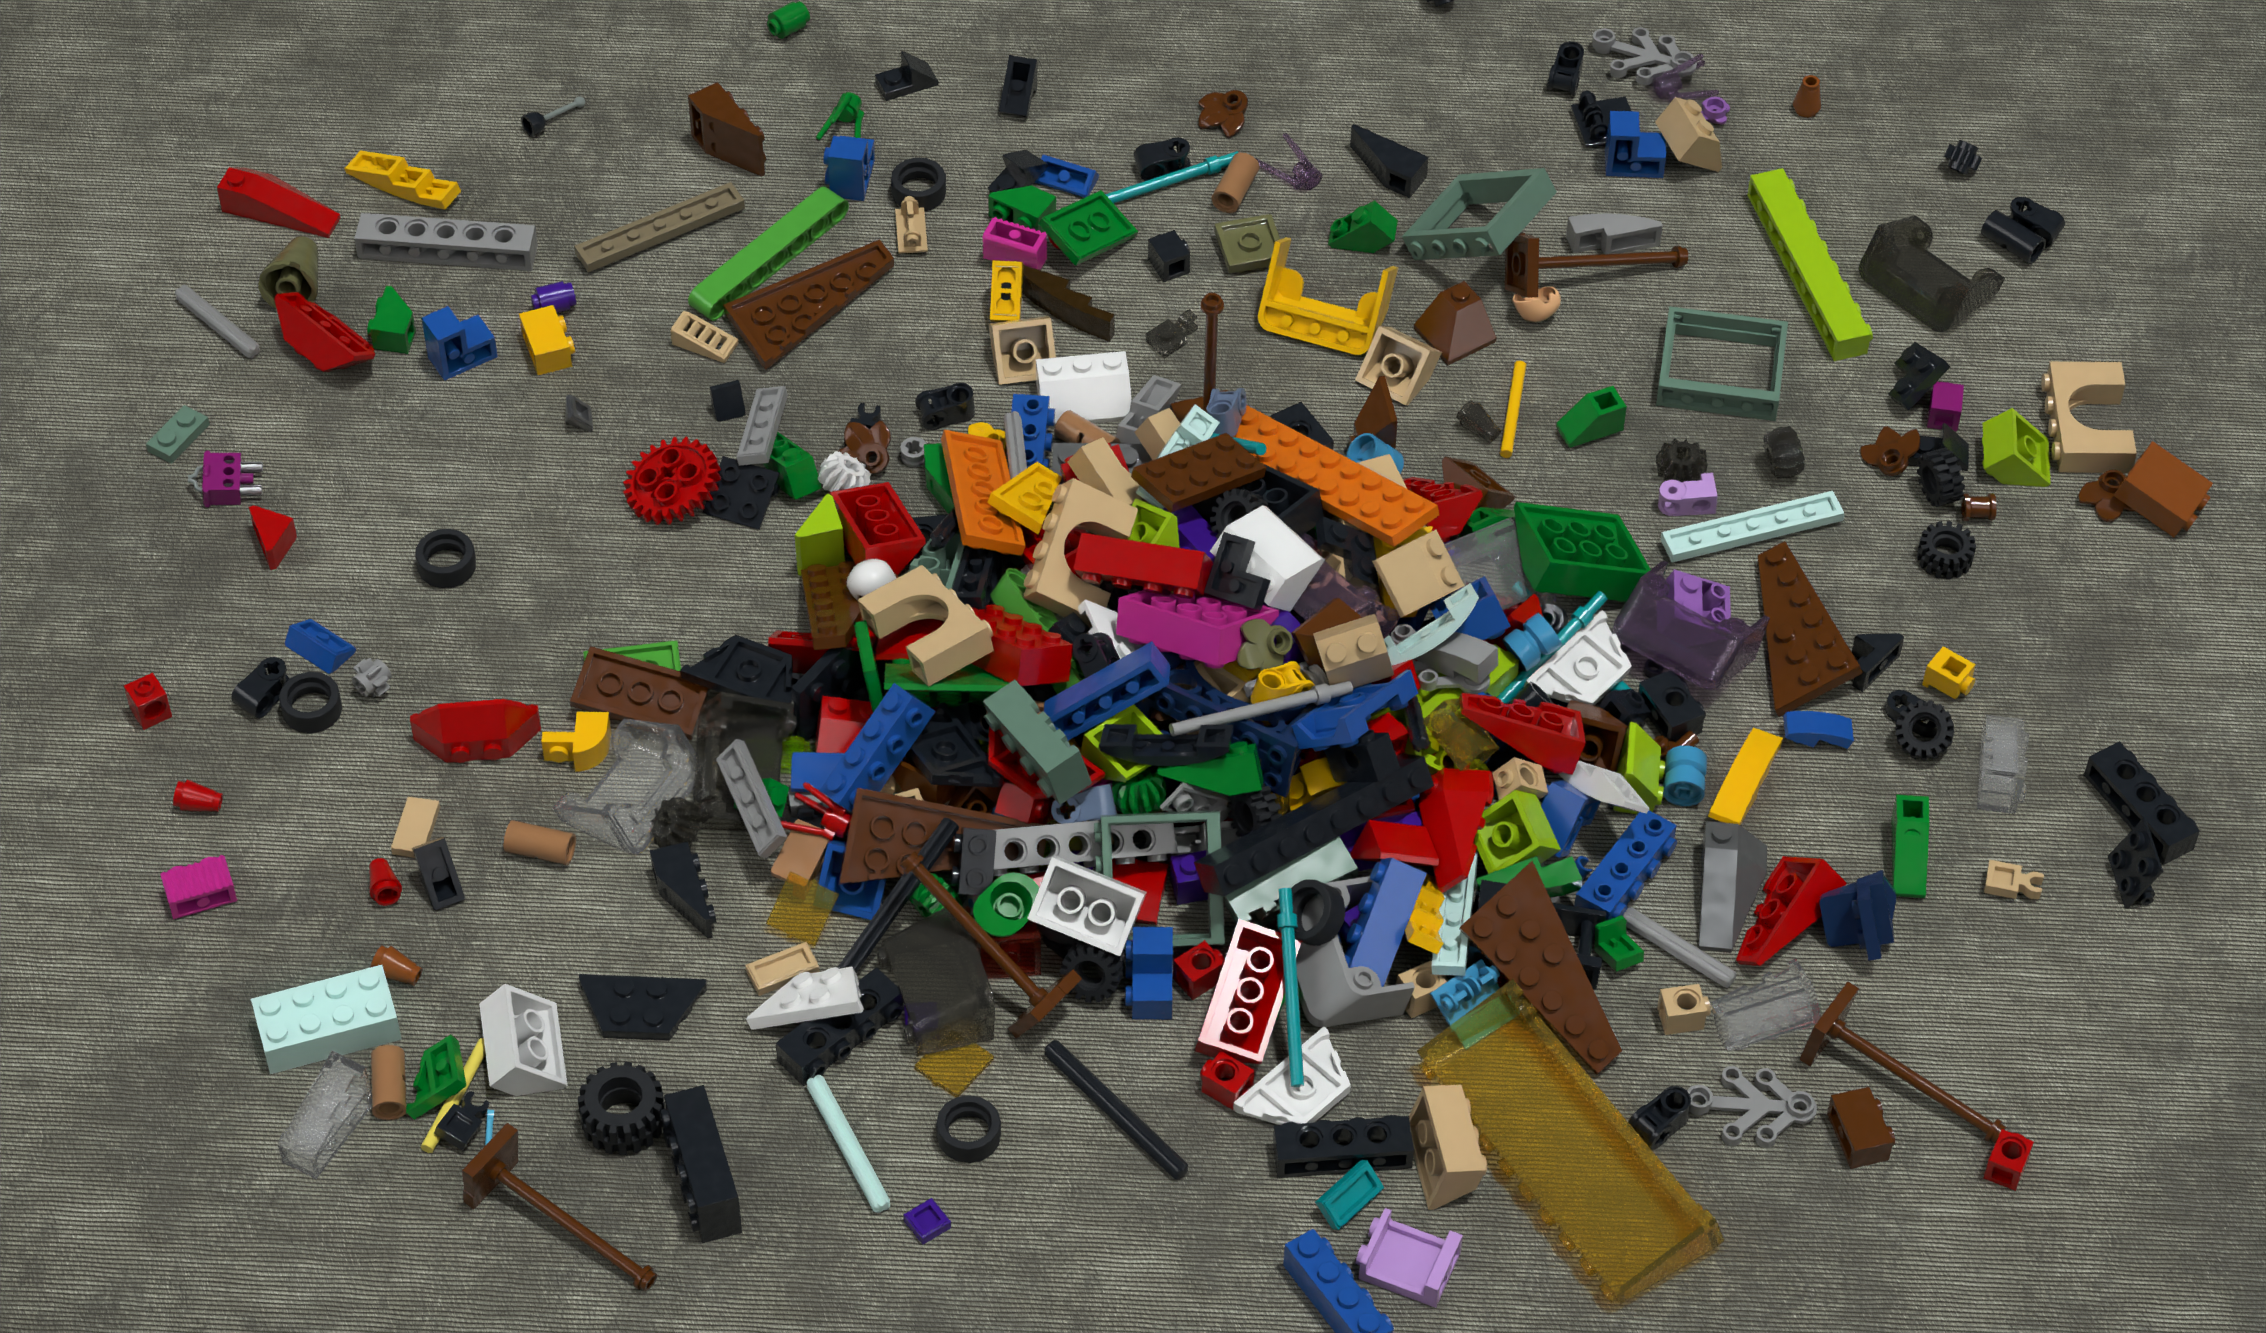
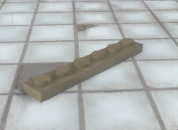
[574,182,745,272]

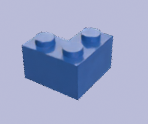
[1605,111,1666,178]
[824,136,875,201]
[421,306,498,381]
[1539,780,1601,858]
[1126,927,1173,1020]

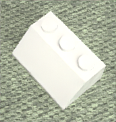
[1036,351,1132,428]
[1210,505,1325,612]
[1027,856,1147,956]
[479,984,568,1096]

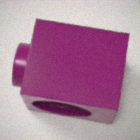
[1927,381,1964,432]

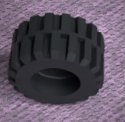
[578,1062,665,1155]

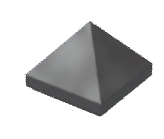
[565,394,593,432]

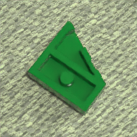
[406,1034,466,1120]

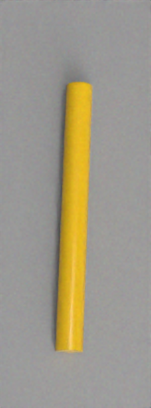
[1500,361,1526,458]

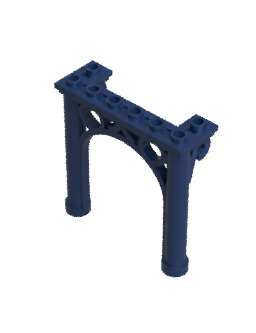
[1134,652,1319,797]

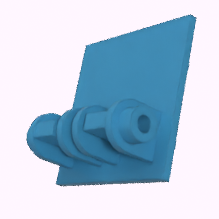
[1430,959,1516,1050]

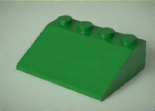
[1514,502,1654,603]
[884,659,1009,708]

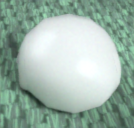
[847,559,897,600]

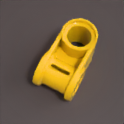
[1250,661,1315,704]

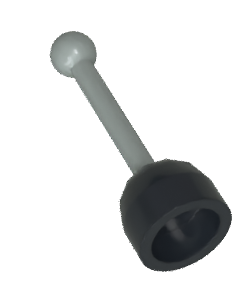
[521,96,585,137]

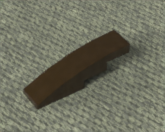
[1022,265,1115,342]

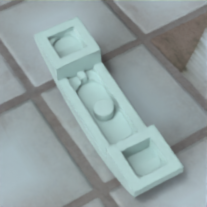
[1136,404,1220,509]
[1384,583,1479,665]

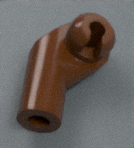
[1653,731,1699,759]

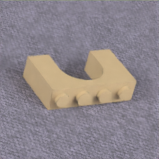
[2041,361,2137,473]
[1068,408,1180,505]
[1023,478,1138,627]
[858,565,994,687]

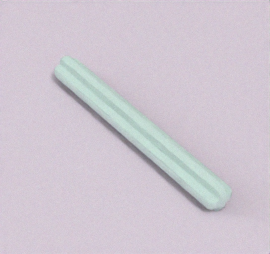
[807,1075,890,1213]

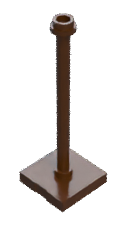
[1505,232,1688,298]
[1170,293,1228,423]
[900,851,1082,1038]
[1799,982,2006,1144]
[462,1123,658,1291]

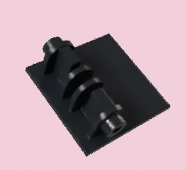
[1571,90,1631,147]
[702,456,780,530]
[2108,818,2164,909]

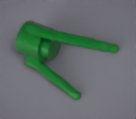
[816,92,864,140]

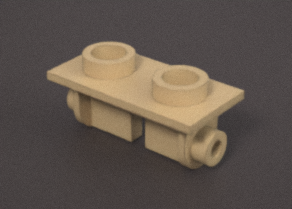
[895,196,928,254]

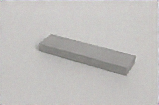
[737,386,788,466]
[716,739,788,858]

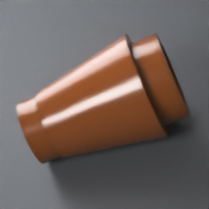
[1793,75,1821,118]
[370,945,423,986]

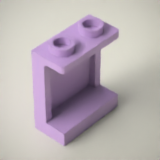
[1355,1208,1463,1308]

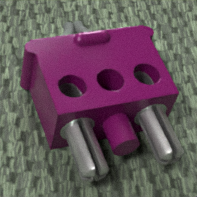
[188,450,263,507]

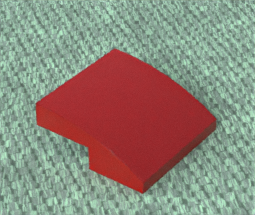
[1112,858,1169,925]

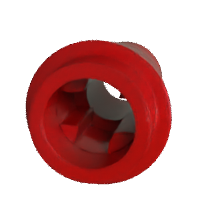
[173,779,223,812]
[369,858,402,906]

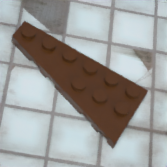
[723,239,894,370]
[1758,541,1863,717]
[801,561,863,650]
[838,788,1047,885]
[1459,861,1622,1075]

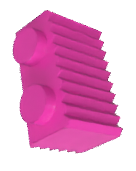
[982,217,1047,270]
[160,855,237,919]

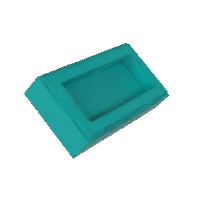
[1315,1160,1385,1230]

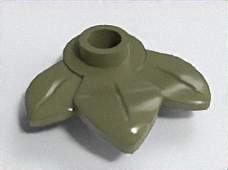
[1237,619,1293,671]

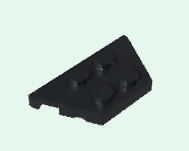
[680,635,793,718]
[792,646,884,747]
[907,702,1004,788]
[579,974,707,1041]

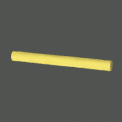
[421,1038,486,1153]

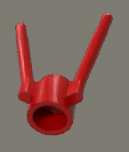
[780,782,851,841]

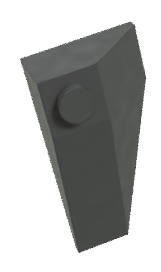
[1699,821,1767,953]

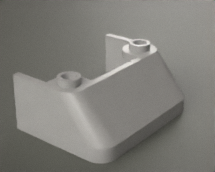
[1276,876,1415,1027]

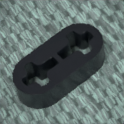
[1885,690,1938,737]

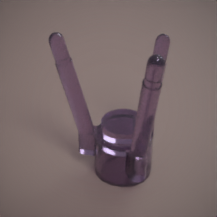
[1653,54,1719,102]
[1255,133,1323,190]

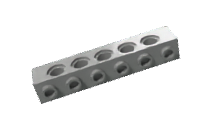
[354,213,538,271]
[993,820,1176,876]

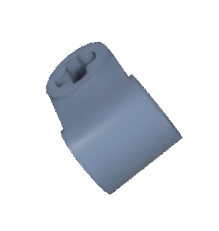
[1206,388,1247,437]
[1051,784,1117,824]

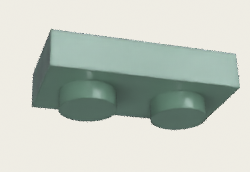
[146,405,210,464]

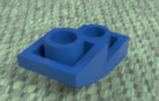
[1783,711,1854,749]

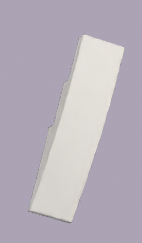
[1559,761,1650,814]

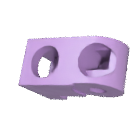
[1658,473,1718,516]

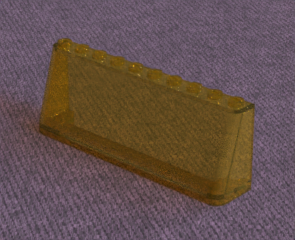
[1417,979,1724,1304]

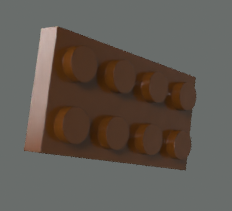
[1131,433,1267,513]
[570,646,710,740]

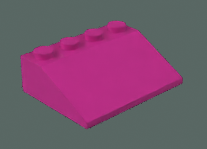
[1116,590,1279,668]

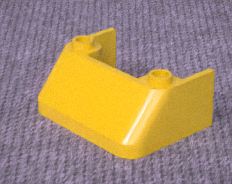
[1258,237,1398,355]

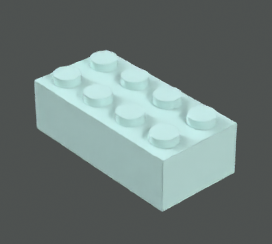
[251,965,402,1074]

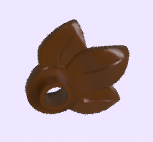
[1198,90,1248,138]
[838,421,891,474]
[1860,426,1921,476]
[2078,470,2135,522]

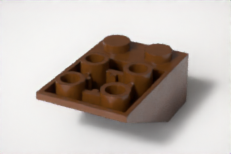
[688,82,766,177]

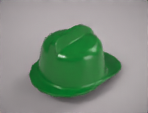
[973,872,1039,937]

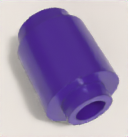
[531,281,576,313]

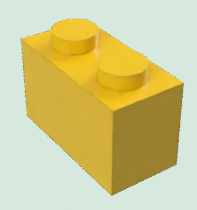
[519,305,575,375]

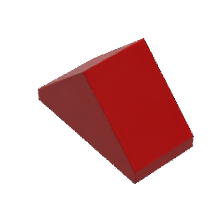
[249,505,297,571]

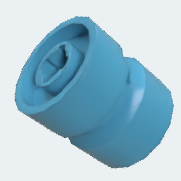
[1347,433,1404,474]
[1502,613,1562,672]
[1663,746,1707,806]

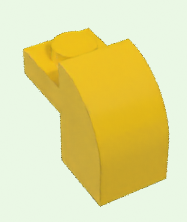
[541,712,611,772]
[1286,757,1347,811]

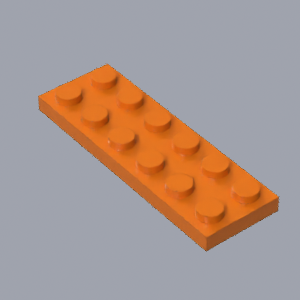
[941,429,1026,556]

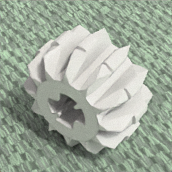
[818,451,871,492]

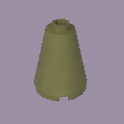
[258,236,318,308]

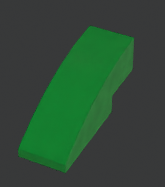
[1475,856,1582,898]

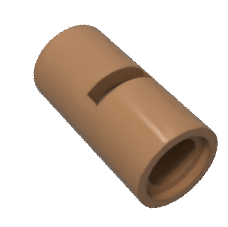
[1211,153,1259,213]
[1054,410,1120,443]
[503,820,576,865]
[371,1045,406,1120]

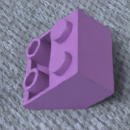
[1657,569,1731,648]

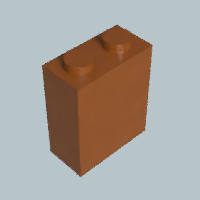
[2113,441,2213,537]

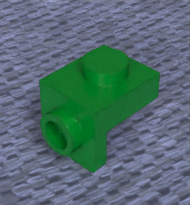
[1594,915,1644,972]

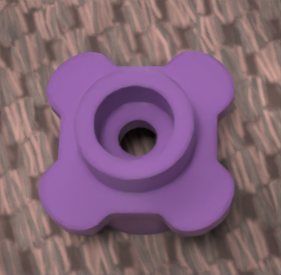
[1701,97,1730,124]

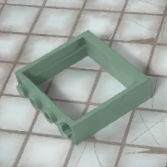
[1402,168,1557,260]
[1656,306,1788,421]
[1094,811,1225,948]

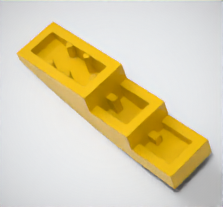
[344,150,461,210]
[1708,727,1783,825]
[1405,874,1445,955]

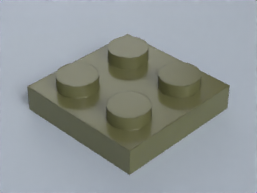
[1214,214,1280,273]

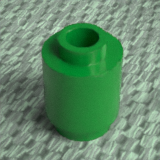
[767,1,810,39]

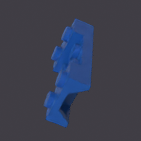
[1292,670,1418,751]

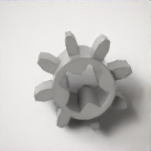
[352,658,392,697]

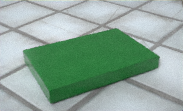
[1038,190,1138,266]
[854,620,883,712]

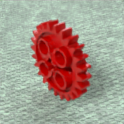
[623,436,721,525]

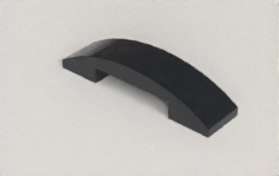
[1099,724,1234,766]

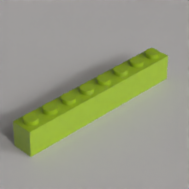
[1747,168,1873,361]

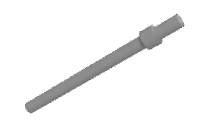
[1169,681,1353,737]

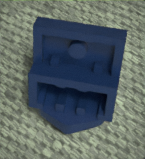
[1819,870,1896,961]

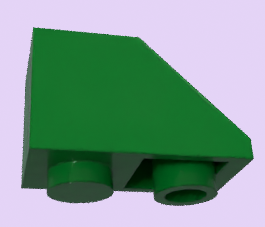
[988,185,1056,233]
[1328,200,1398,253]
[367,286,416,354]
[1556,386,1627,448]

